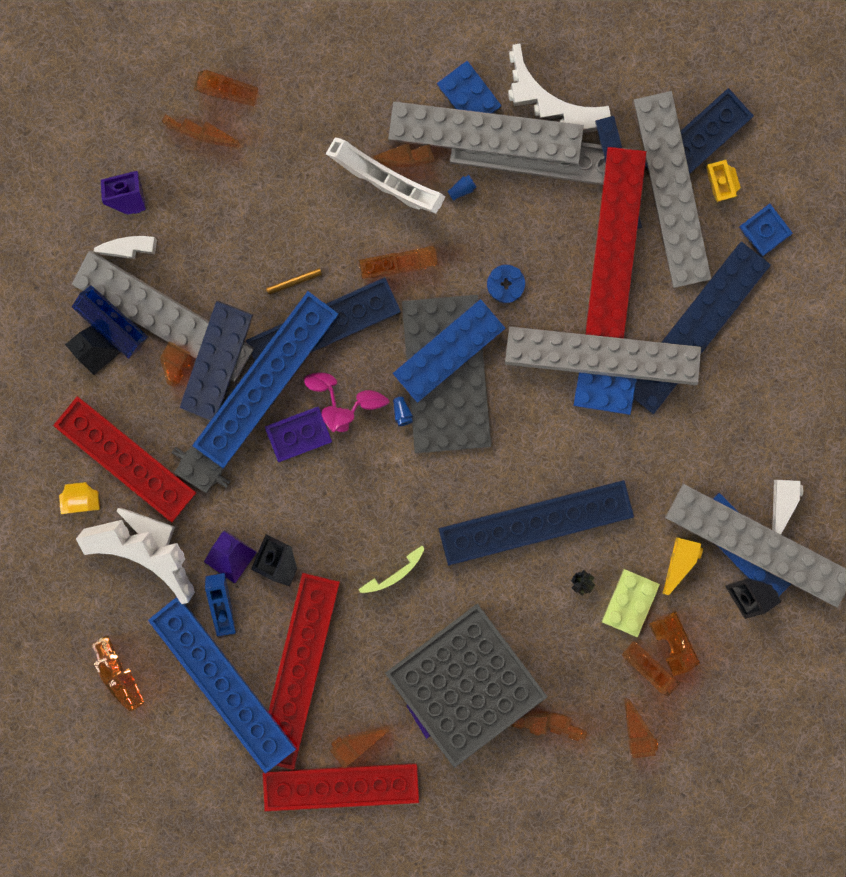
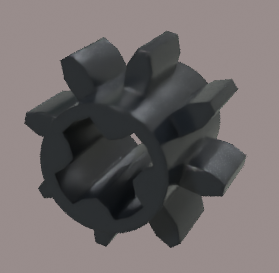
[571,570,595,596]

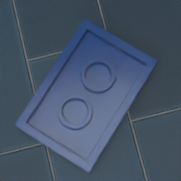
[437,61,502,114]
[573,373,637,415]

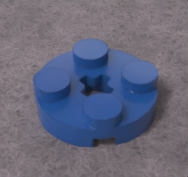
[487,265,525,303]

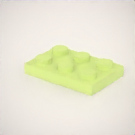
[602,569,660,637]

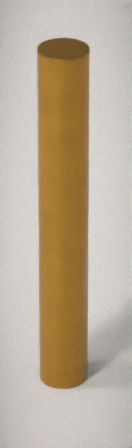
[266,268,322,295]

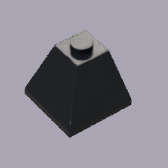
[65,322,123,375]
[251,534,297,587]
[725,578,781,619]

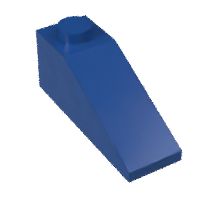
[205,573,236,637]

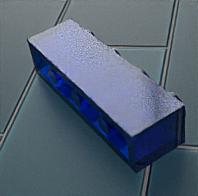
[72,285,148,359]

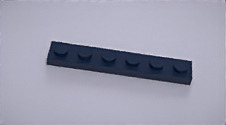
[595,116,642,229]

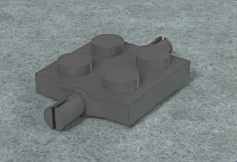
[172,441,231,494]

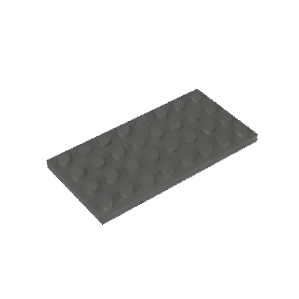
[402,295,491,453]

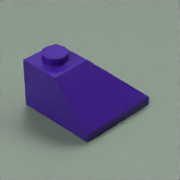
[101,171,146,215]
[204,530,257,583]

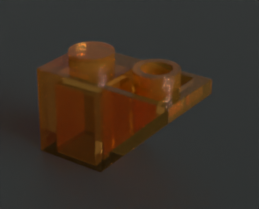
[160,341,192,387]

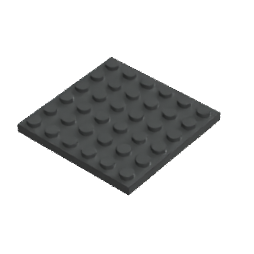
[385,604,547,768]

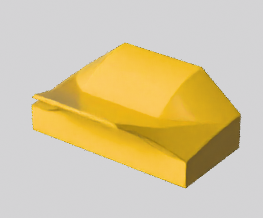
[707,160,741,202]
[59,482,100,514]

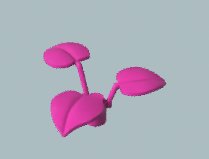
[304,372,390,432]

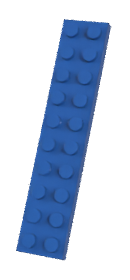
[192,291,339,469]
[148,597,297,774]

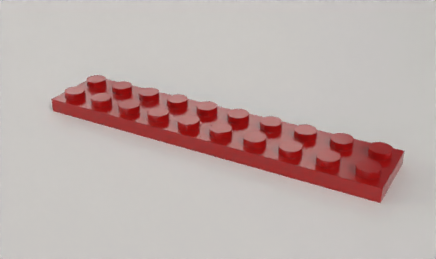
[585,147,647,339]
[268,573,340,770]

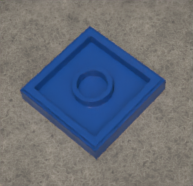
[739,204,793,257]

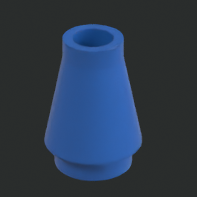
[448,175,477,201]
[393,397,413,427]

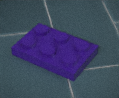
[265,406,332,463]

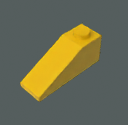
[663,538,703,595]

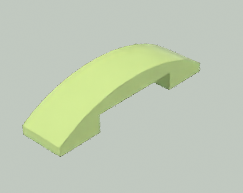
[359,546,424,593]

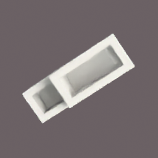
[94,236,157,259]

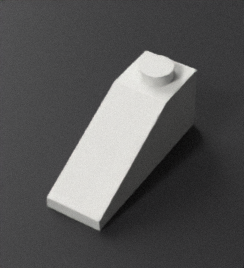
[772,480,803,534]
[117,508,175,547]

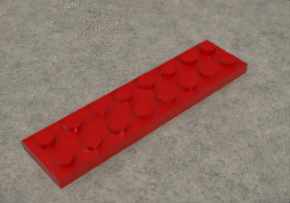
[53,396,197,522]
[263,763,419,811]

